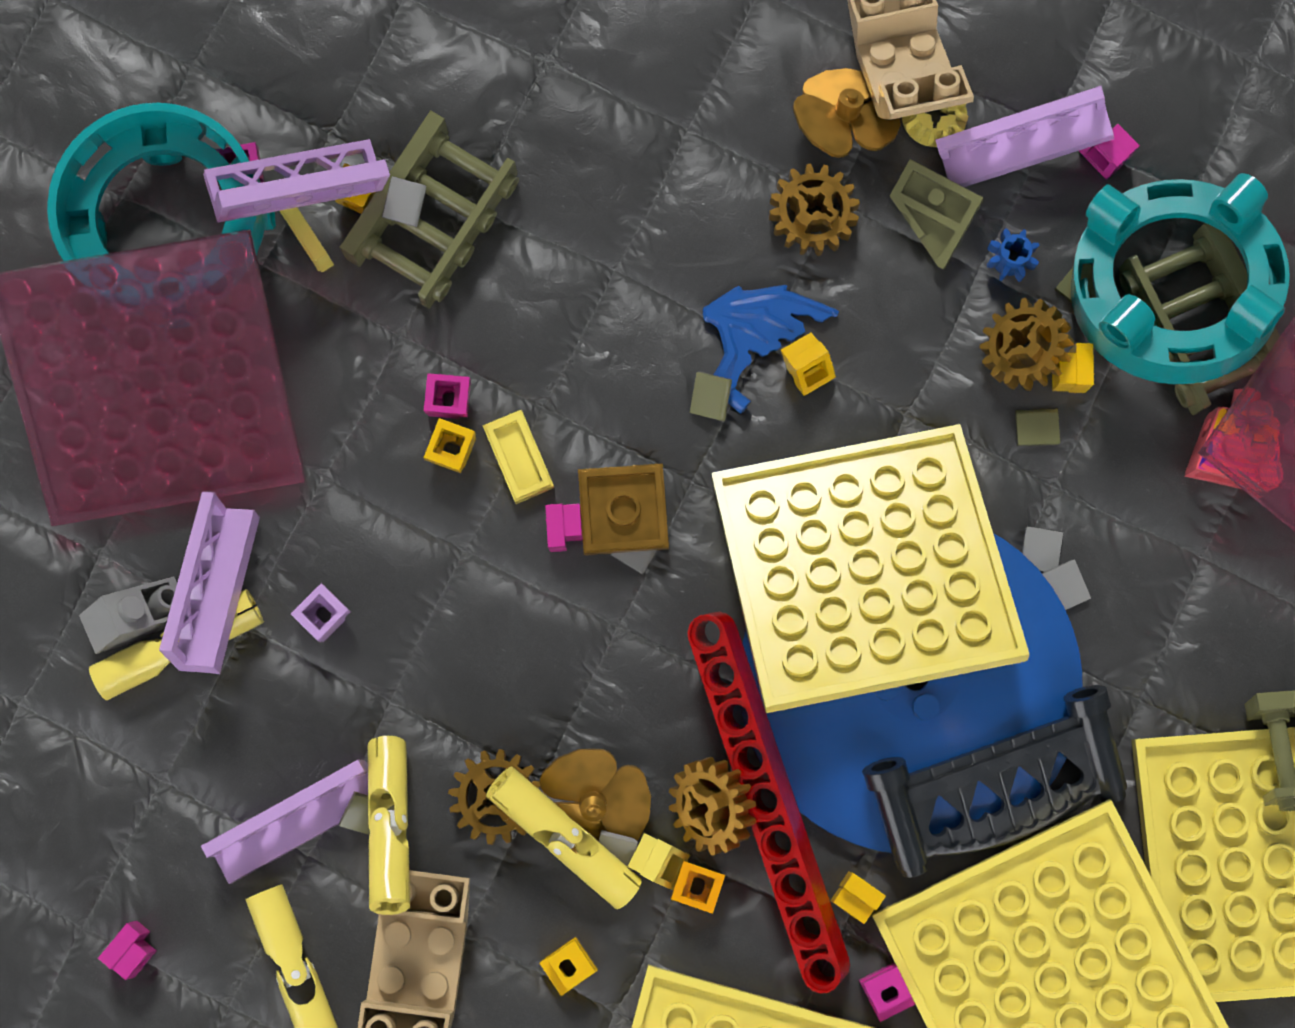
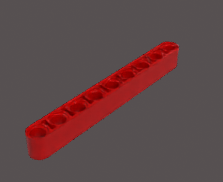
[687,611,850,993]

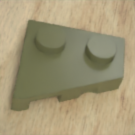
[890,159,984,270]

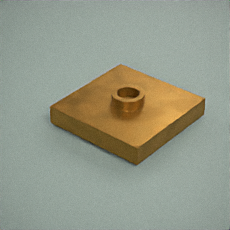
[578,463,669,555]

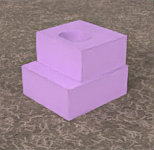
[291,583,351,642]

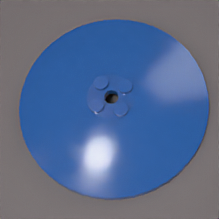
[740,533,1083,853]

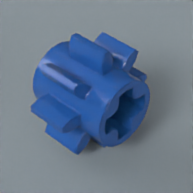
[987,228,1039,282]

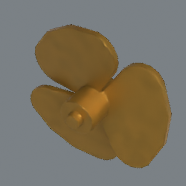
[793,68,901,158]
[540,749,651,854]

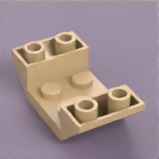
[847,0,974,120]
[358,870,470,1028]

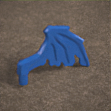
[703,285,839,414]

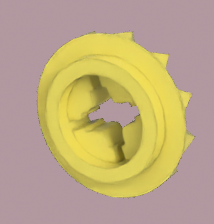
[902,104,969,147]

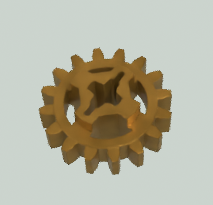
[769,164,860,256]
[979,298,1074,391]
[448,749,540,845]
[669,757,756,855]

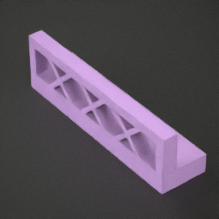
[935,86,1114,187]
[203,139,390,223]
[159,492,260,674]
[201,760,368,884]

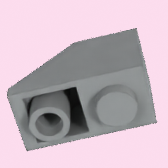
[79,577,177,654]

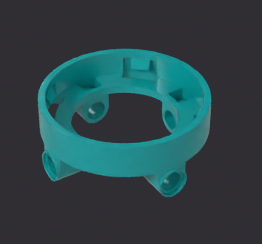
[47,103,276,328]
[1071,173,1290,384]

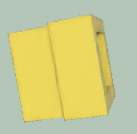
[627,833,690,890]

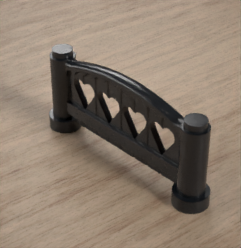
[862,685,1128,878]

